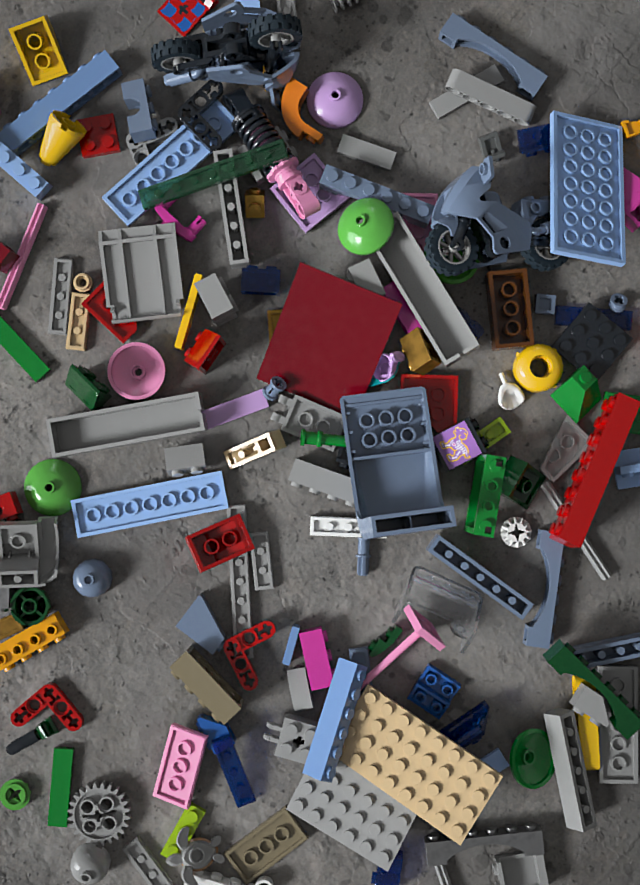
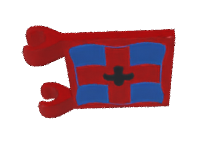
[157,0,219,37]

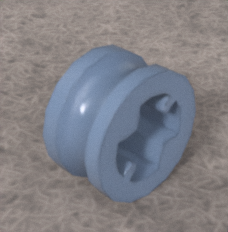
[608,293,628,312]

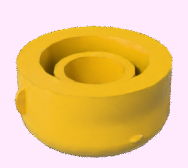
[513,344,563,393]

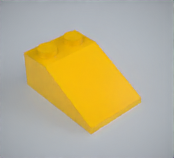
[8,15,68,86]

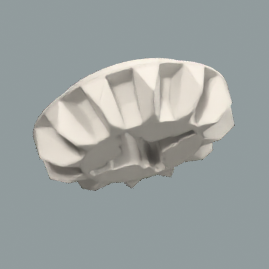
[501,517,532,548]

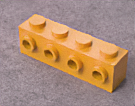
[0,611,70,672]

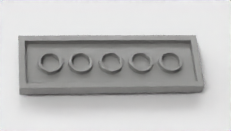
[597,665,638,784]

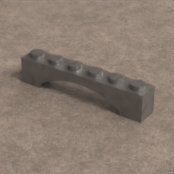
[424,822,545,867]

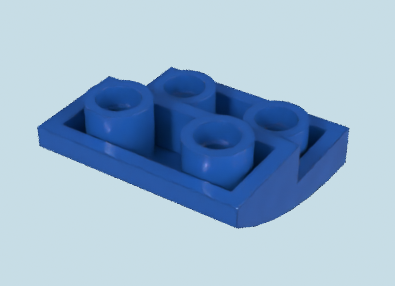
[407,663,461,719]

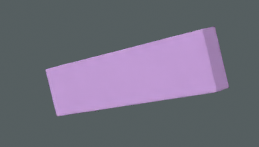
[201,389,269,430]

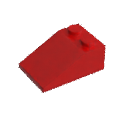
[184,328,226,374]
[185,513,255,573]

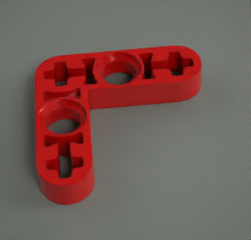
[223,620,276,691]
[10,682,84,731]

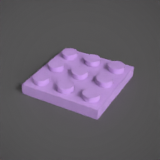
[270,153,350,234]

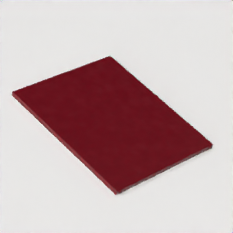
[256,262,403,414]

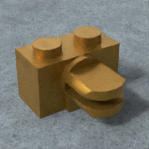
[400,327,441,376]

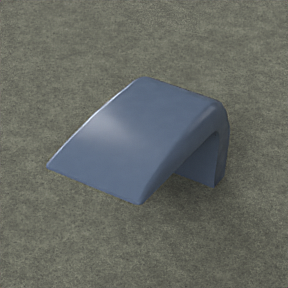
[340,386,457,540]

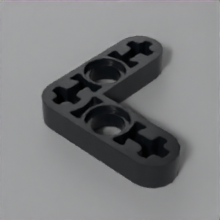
[178,80,223,152]

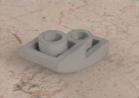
[287,667,314,711]

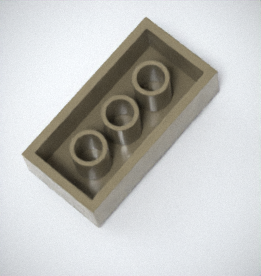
[169,645,244,725]

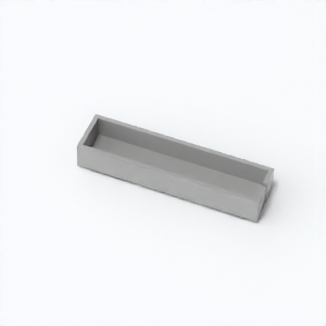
[376,211,481,367]
[46,392,208,458]

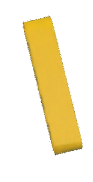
[572,675,600,770]

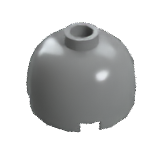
[70,843,111,885]

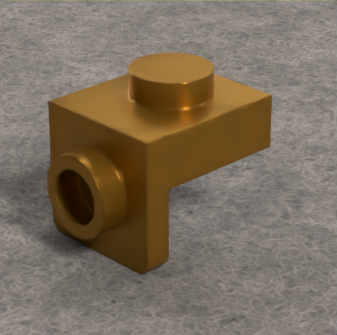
[245,187,265,218]

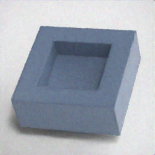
[534,294,556,315]

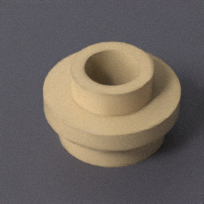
[73,273,93,293]

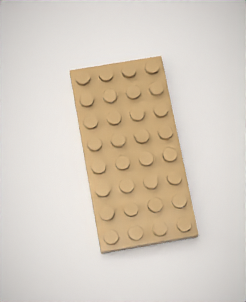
[339,684,504,846]

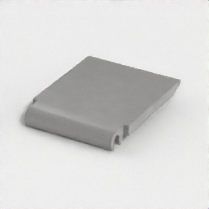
[98,222,184,324]

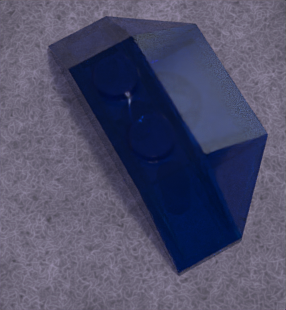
[439,700,490,749]

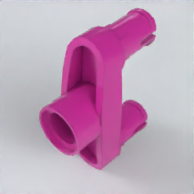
[153,189,207,243]

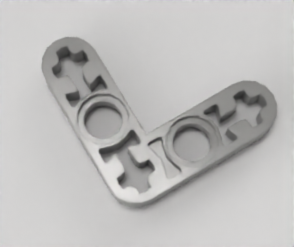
[126,117,179,166]

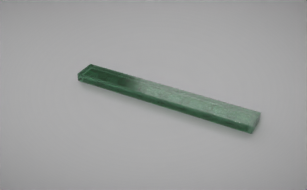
[138,138,289,210]

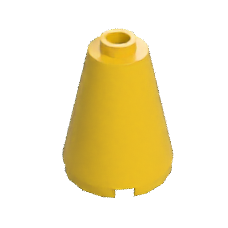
[39,110,86,167]

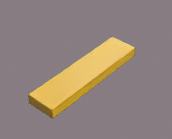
[174,273,204,351]

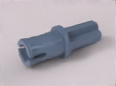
[356,537,371,576]

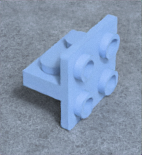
[614,447,640,489]

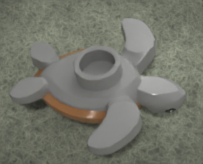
[166,826,225,885]

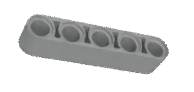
[445,69,537,126]

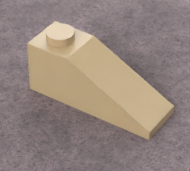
[223,429,287,469]

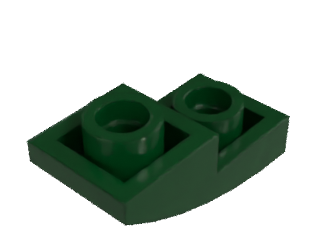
[368,624,403,657]

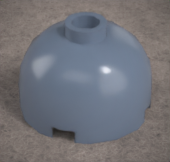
[73,559,113,597]

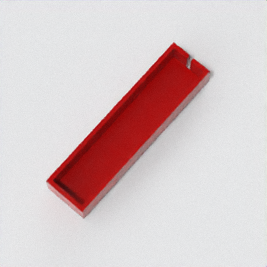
[549,392,640,548]

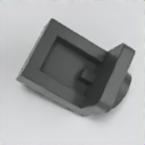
[478,131,506,163]

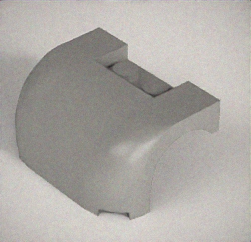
[0,516,60,588]

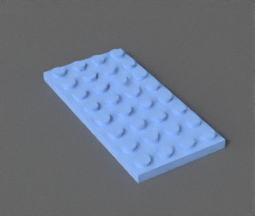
[550,110,626,267]

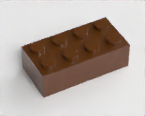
[485,268,535,351]

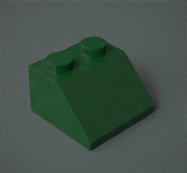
[501,455,546,509]

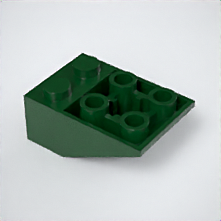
[65,364,112,411]

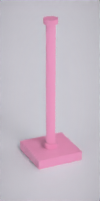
[360,604,446,691]

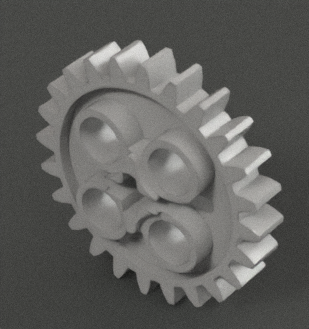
[67,780,132,846]

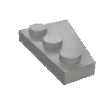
[539,415,589,483]

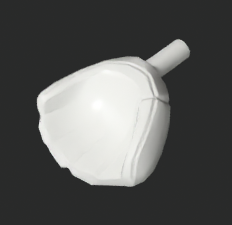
[498,372,525,410]

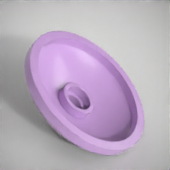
[307,72,363,129]

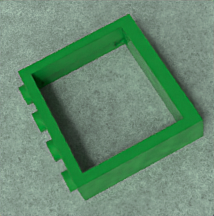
[464,454,507,538]

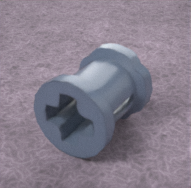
[262,376,286,401]

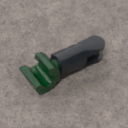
[6,716,59,755]

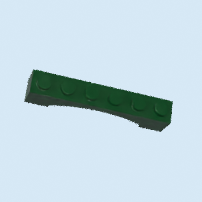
[543,639,640,740]

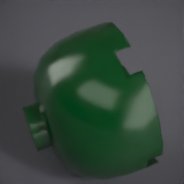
[10,587,51,626]

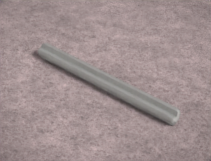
[541,481,611,580]

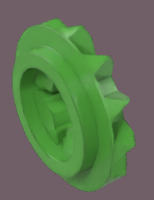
[0,778,31,810]

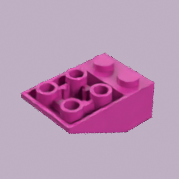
[623,167,640,232]

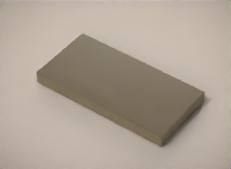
[224,805,309,885]

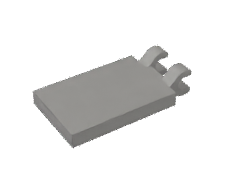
[270,394,343,452]

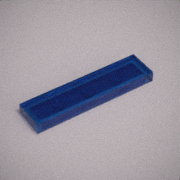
[554,305,633,331]
[211,733,256,808]

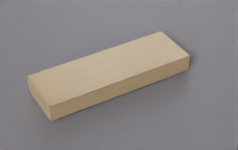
[66,292,90,351]

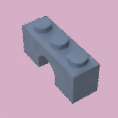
[121,78,158,143]

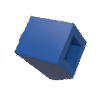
[196,713,237,754]

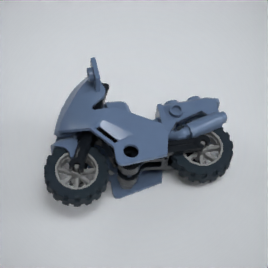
[151,1,303,112]
[424,156,568,276]

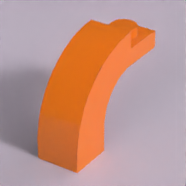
[281,77,325,145]

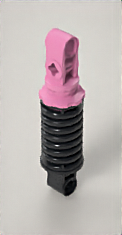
[223,87,321,219]

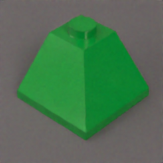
[550,365,601,423]

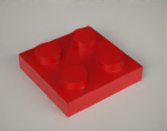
[77,113,121,159]

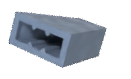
[176,593,226,655]

